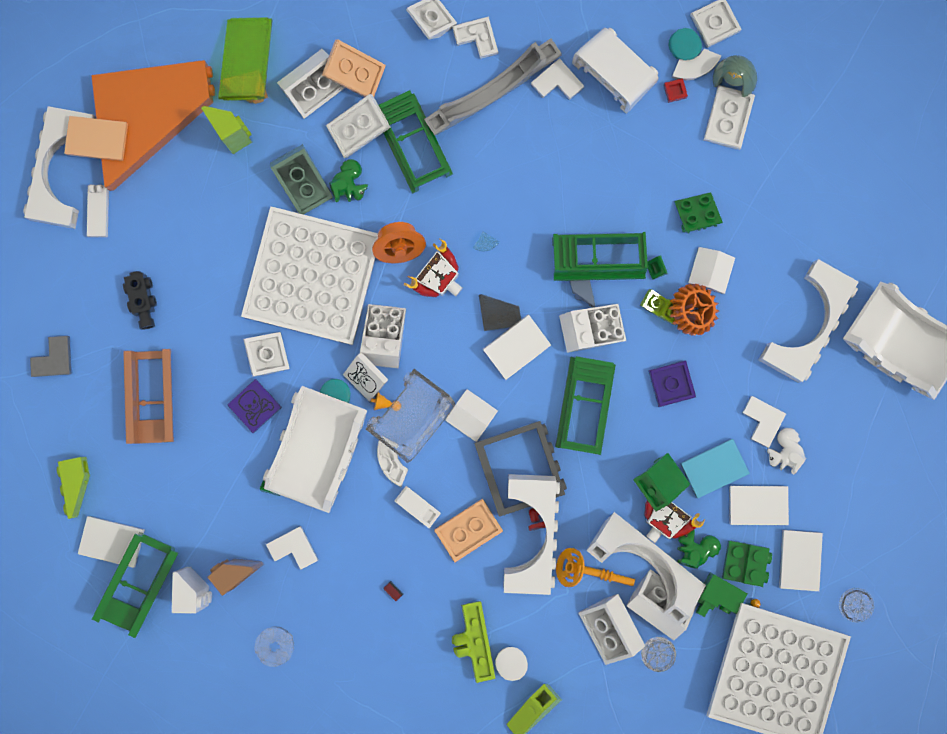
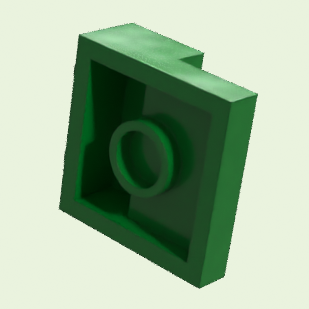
[722,540,772,587]

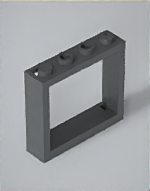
[474,421,567,517]

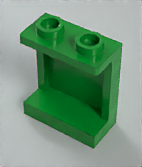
[633,453,690,512]

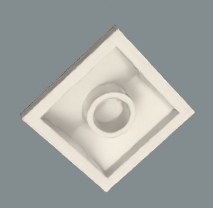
[406,0,457,39]
[688,247,735,294]
[243,332,290,377]
[445,389,498,442]

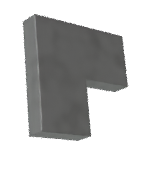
[30,336,71,377]

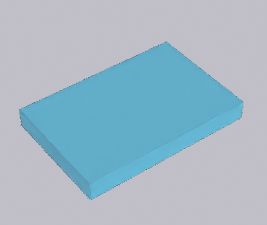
[680,439,750,498]

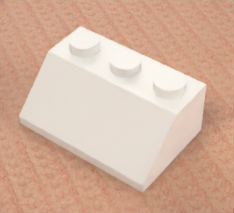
[277,49,345,119]
[172,567,212,613]
[627,569,697,640]
[579,594,645,665]

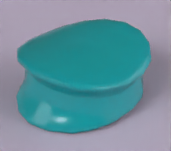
[668,28,702,60]
[320,379,351,403]

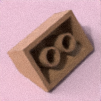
[208,559,264,596]

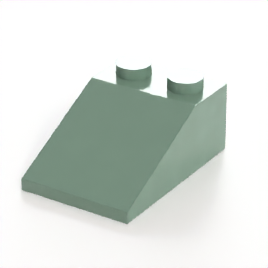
[270,144,333,215]

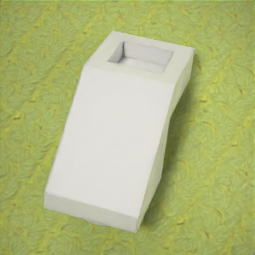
[394,486,441,528]

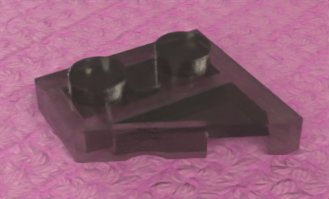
[479,294,521,332]

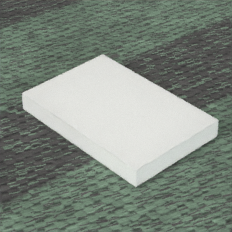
[703,85,755,150]
[326,94,391,158]
[483,315,551,380]
[729,486,789,525]
[78,516,145,568]
[779,530,823,591]

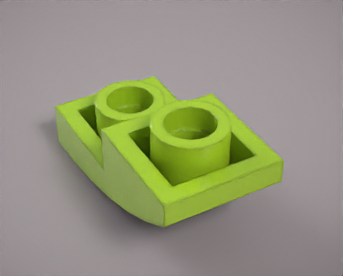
[640,289,675,325]

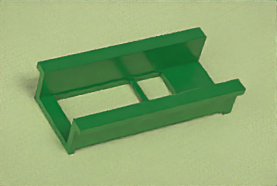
[379,90,453,194]
[552,232,648,281]
[555,356,616,455]
[91,532,178,638]

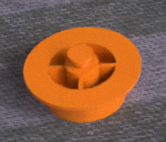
[372,222,426,263]

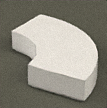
[672,49,721,80]
[377,437,408,487]

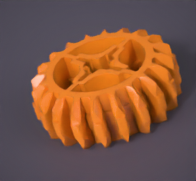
[668,284,719,336]

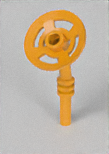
[556,548,635,587]

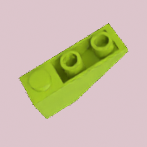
[57,457,90,519]
[506,684,562,734]

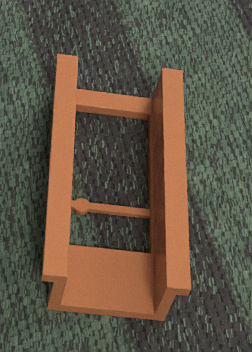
[123,349,174,444]

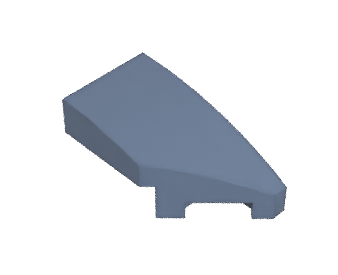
[570,280,595,308]

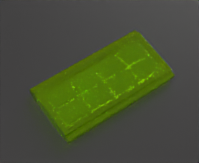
[218,17,272,100]

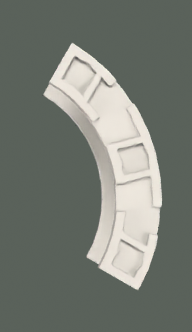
[843,281,947,400]
[263,386,367,513]

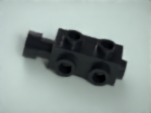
[123,271,157,330]

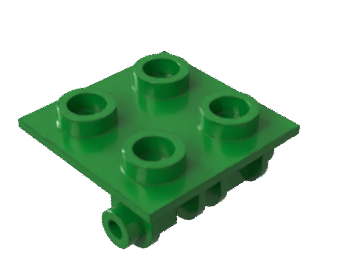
[674,192,723,233]

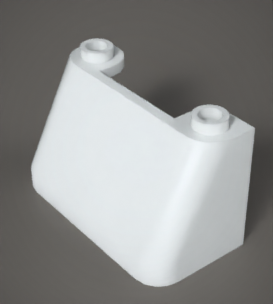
[572,28,659,114]

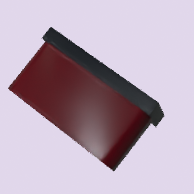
[383,581,403,601]

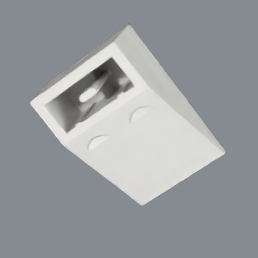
[360,304,406,369]
[559,304,626,353]

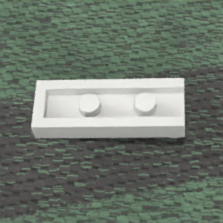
[87,185,109,237]

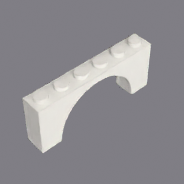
[23,106,96,229]
[758,259,858,383]
[503,474,560,595]
[586,512,706,625]

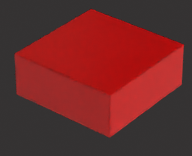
[664,78,688,103]

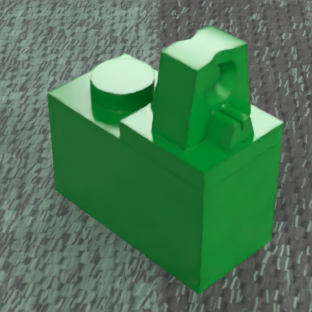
[696,572,748,617]

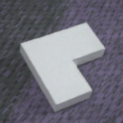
[452,17,498,59]
[531,58,584,100]
[742,396,786,448]
[266,526,318,570]

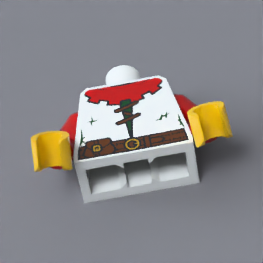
[404,238,463,297]
[644,500,705,543]

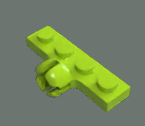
[452,601,496,683]

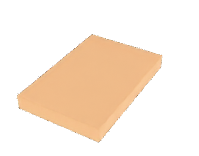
[322,39,386,97]
[64,116,128,161]
[434,498,503,562]

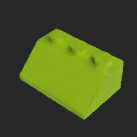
[201,106,252,154]

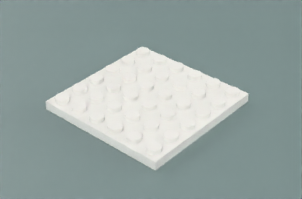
[241,206,378,345]
[706,603,851,734]

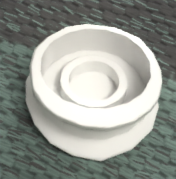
[495,647,528,681]

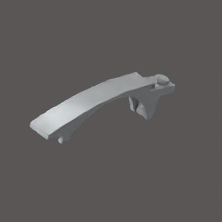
[424,38,562,136]

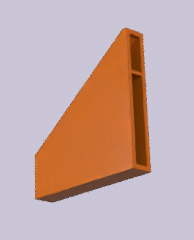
[91,60,215,191]

